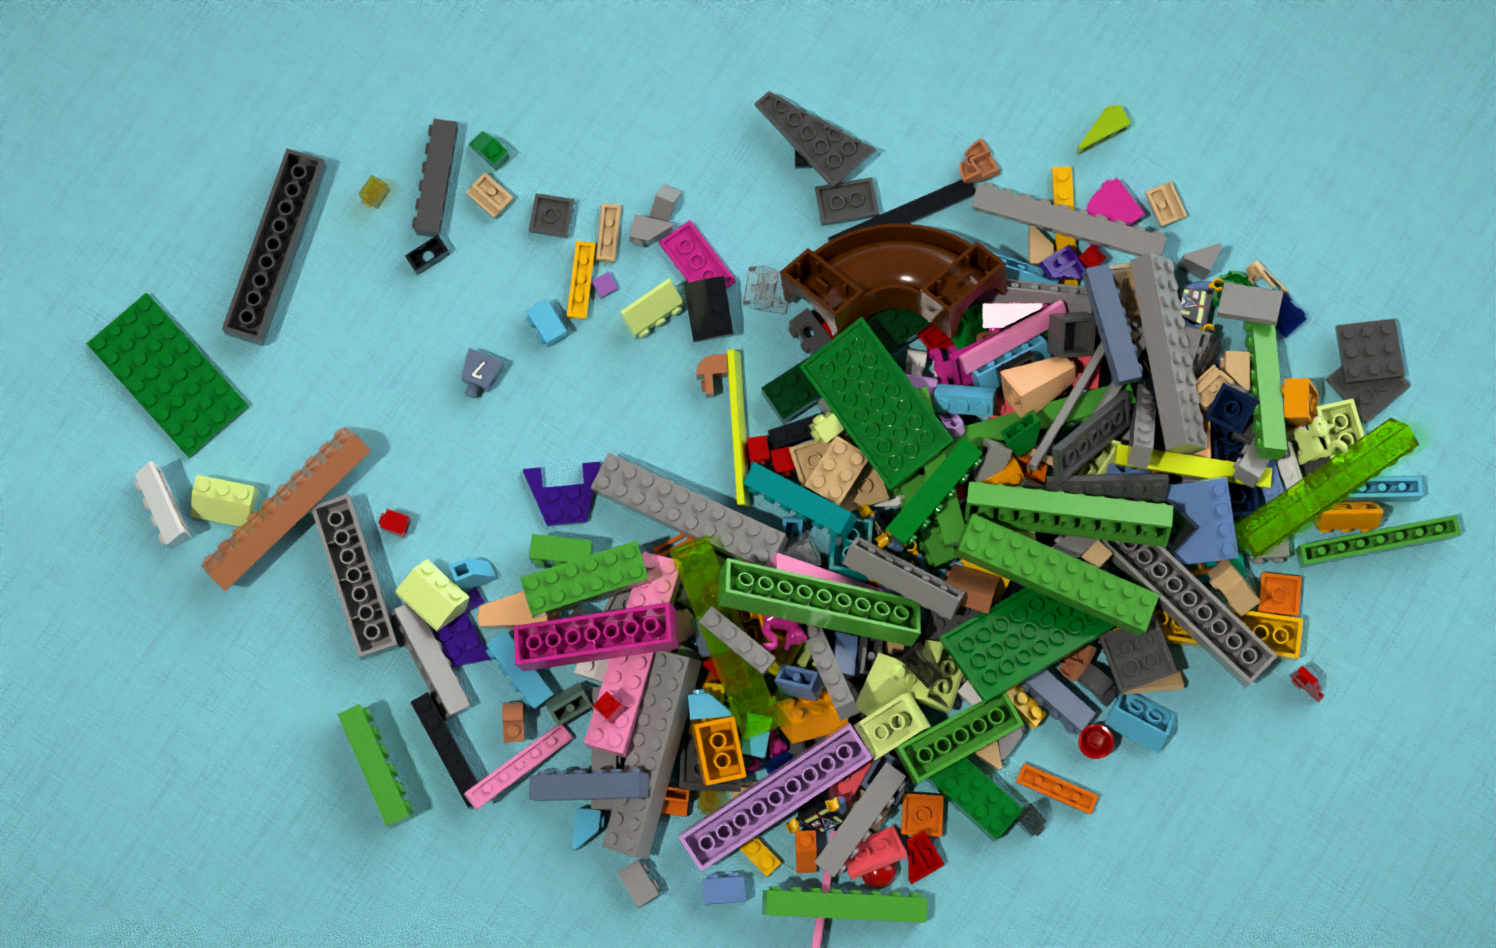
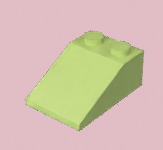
[856,653,918,716]
[854,692,931,761]

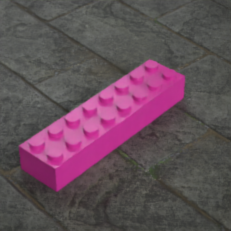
[514,603,678,671]

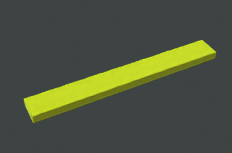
[727,349,751,508]
[1114,444,1272,489]

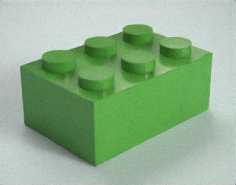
[529,534,594,569]

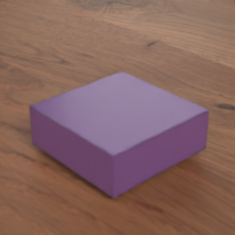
[591,272,618,299]

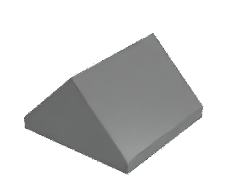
[1178,243,1222,281]

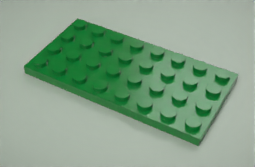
[86,292,249,459]
[799,317,955,491]
[939,587,1116,704]

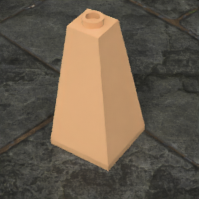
[1000,357,1077,418]
[477,591,561,629]

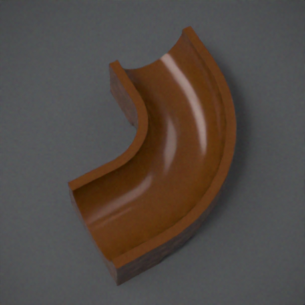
[780,224,1007,339]

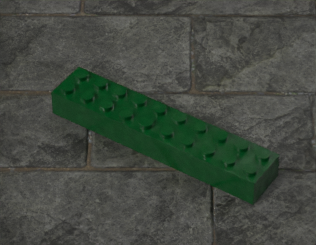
[761,308,933,425]

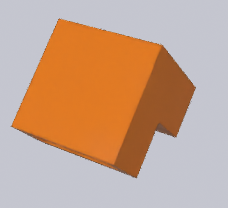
[661,787,690,817]

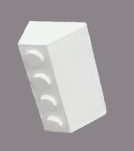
[134,461,192,549]

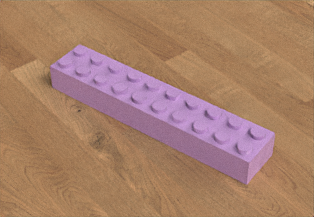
[678,722,873,871]

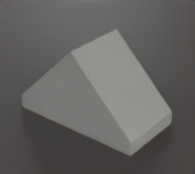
[649,184,682,222]

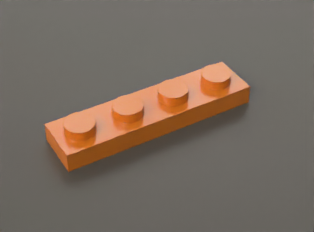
[1015,763,1098,815]

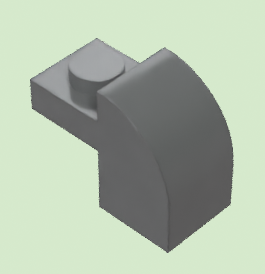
[1077,663,1119,707]

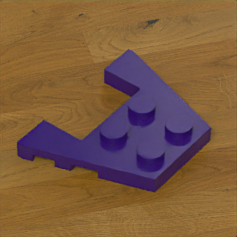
[523,461,600,527]
[433,587,496,668]

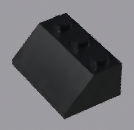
[684,276,734,342]

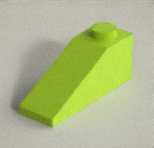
[1076,104,1131,155]

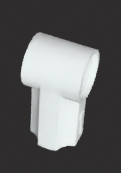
[905,349,927,376]

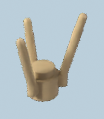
[1246,261,1290,296]

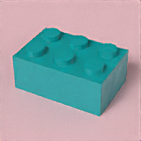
[827,518,873,583]

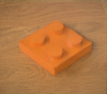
[1257,572,1302,617]
[901,793,944,837]

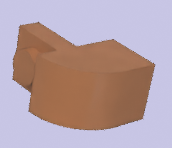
[696,353,728,398]
[502,702,525,743]

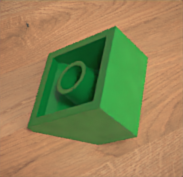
[951,304,988,350]

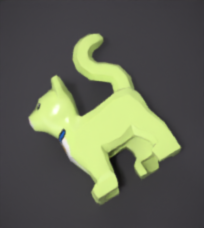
[1285,416,1348,465]

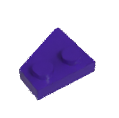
[1039,245,1085,280]

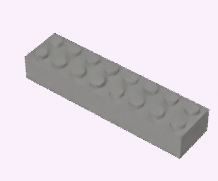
[311,494,400,660]

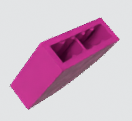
[1085,177,1145,250]

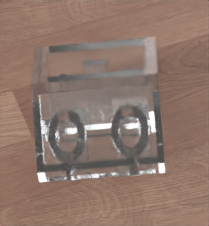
[743,265,788,314]
[782,531,821,567]

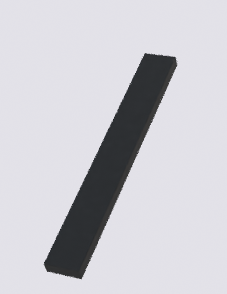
[828,179,976,241]

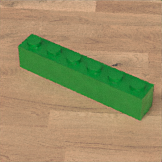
[885,438,983,548]

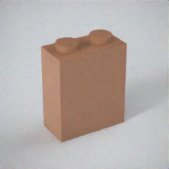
[943,564,1000,614]

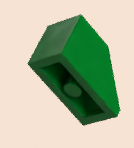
[469,131,509,171]
[1001,409,1041,458]

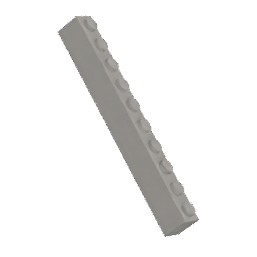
[971,183,1167,257]

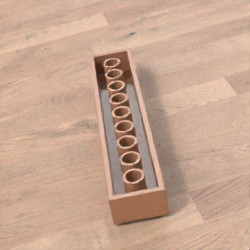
[201,427,371,591]

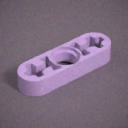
[934,412,965,437]

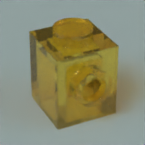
[359,175,390,209]
[697,790,719,814]

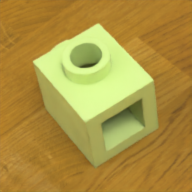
[809,412,844,444]

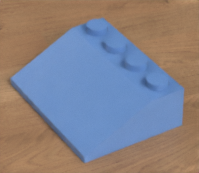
[1165,476,1239,565]

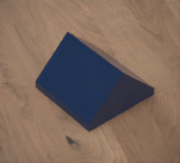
[1204,382,1259,435]

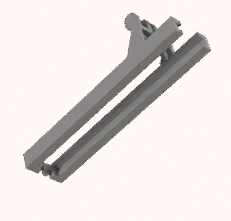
[1026,317,1146,472]

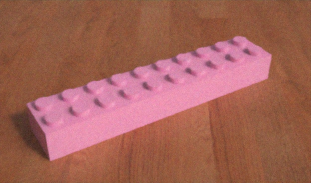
[584,552,685,758]

